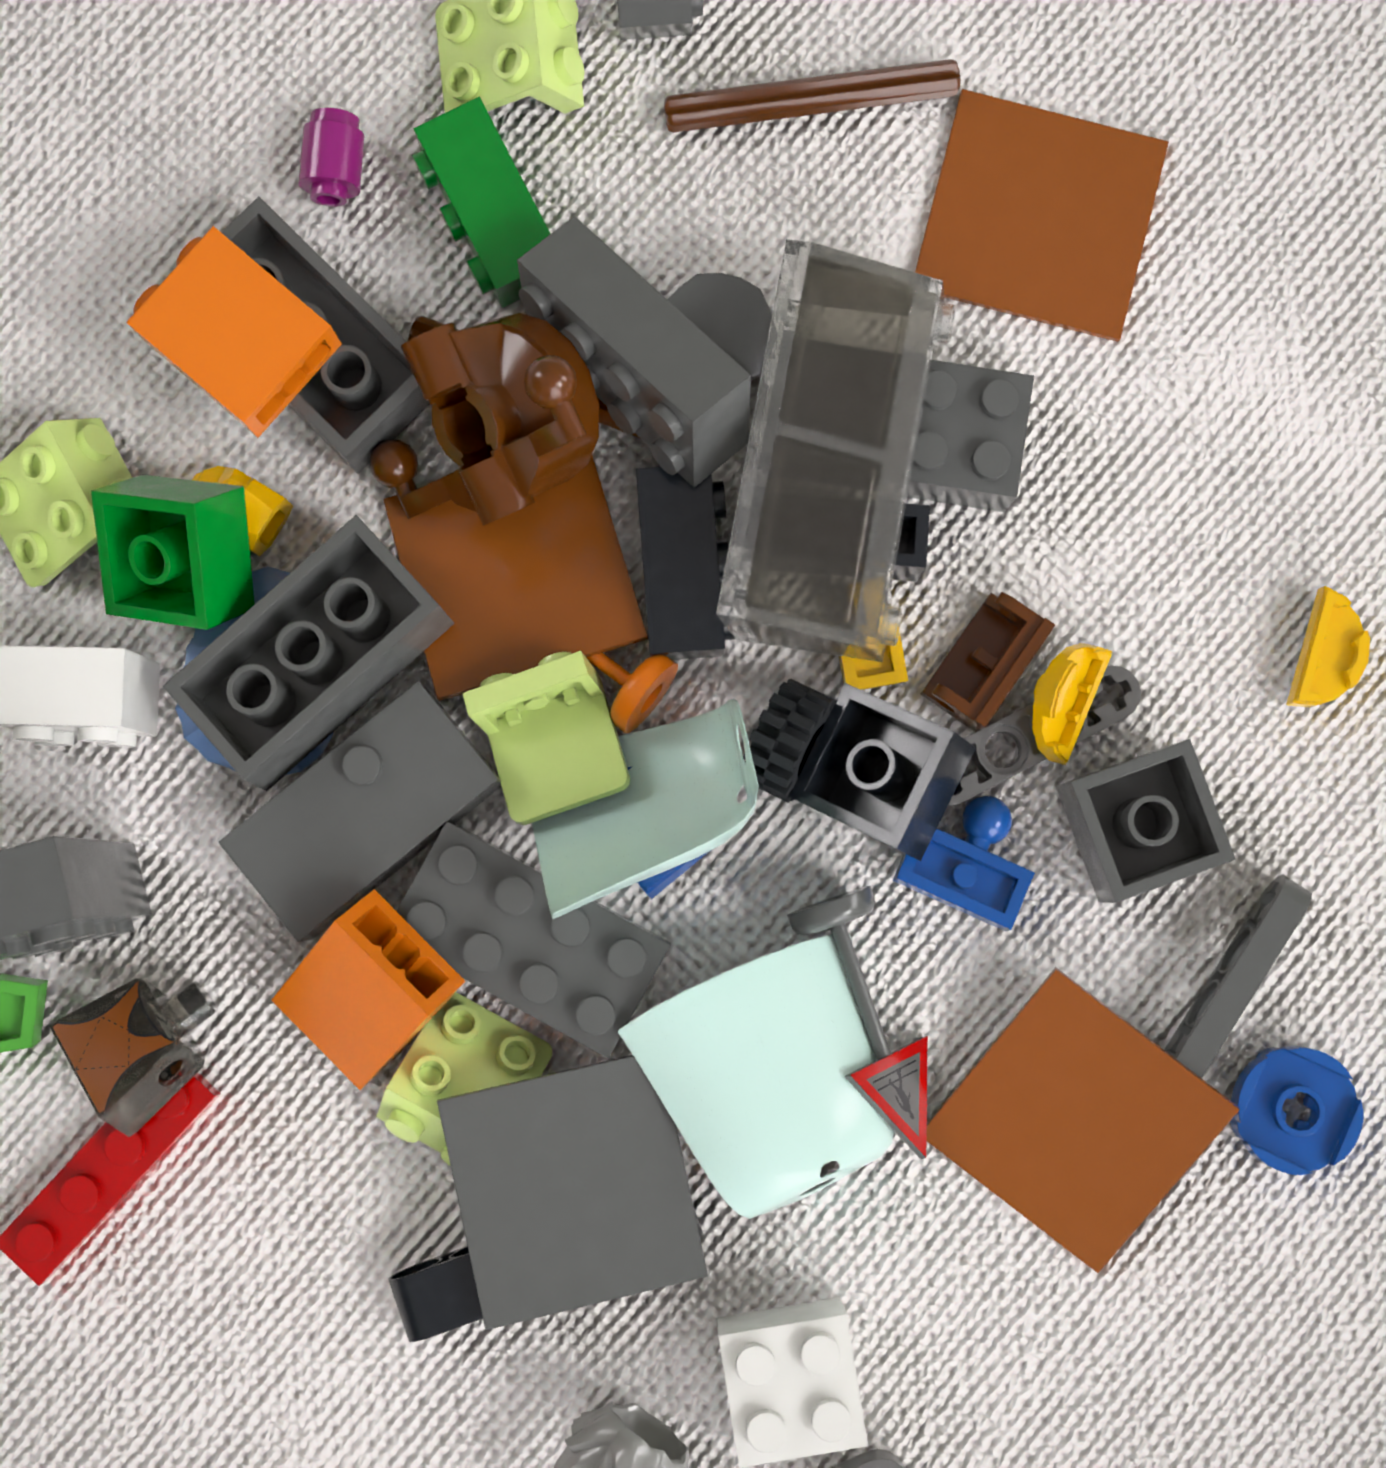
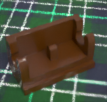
[920,592,1055,732]

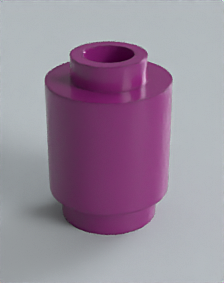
[298,107,365,207]

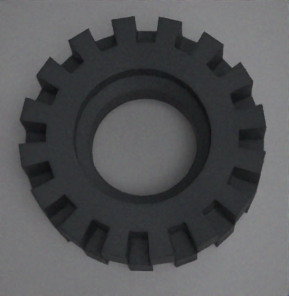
[743,679,836,803]

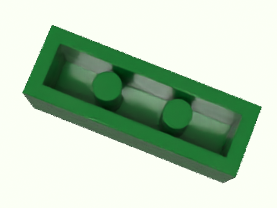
[412,96,551,308]

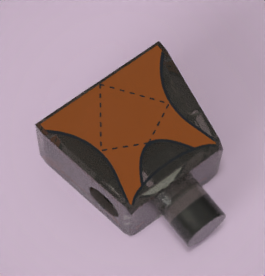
[49,978,218,1137]

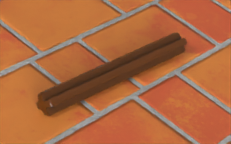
[664,59,961,133]

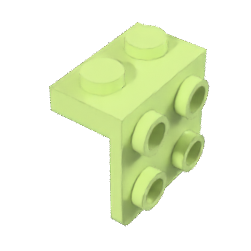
[435,0,585,114]
[0,418,132,587]
[462,651,630,825]
[376,992,552,1166]

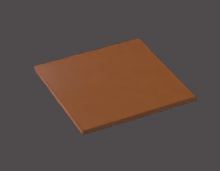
[911,89,1169,342]
[383,456,648,701]
[927,967,1240,1273]

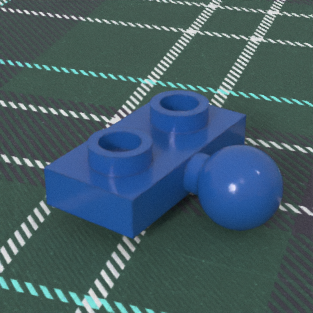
[892,796,1035,931]

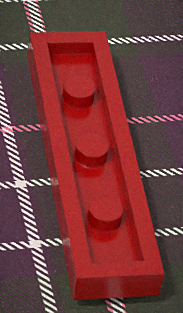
[0,1051,221,1286]

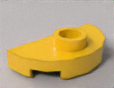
[1286,586,1370,708]
[1032,643,1112,765]

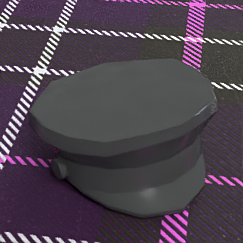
[667,273,779,381]

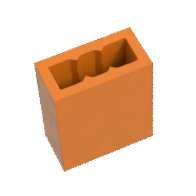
[126,226,342,438]
[272,889,465,1090]

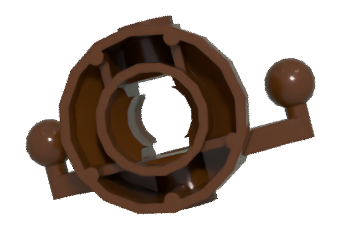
[369,313,599,526]

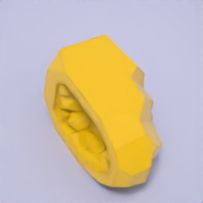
[192,466,293,557]

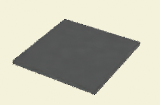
[437,1055,708,1330]

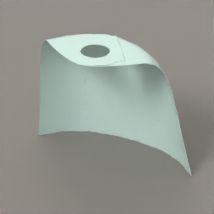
[532,699,759,919]
[618,934,894,1219]

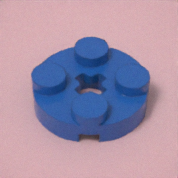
[1230,1045,1364,1175]

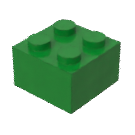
[91,475,255,630]

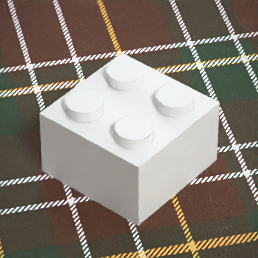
[0,646,160,747]
[716,1297,868,1468]

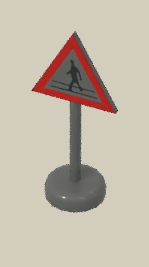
[787,886,928,1159]

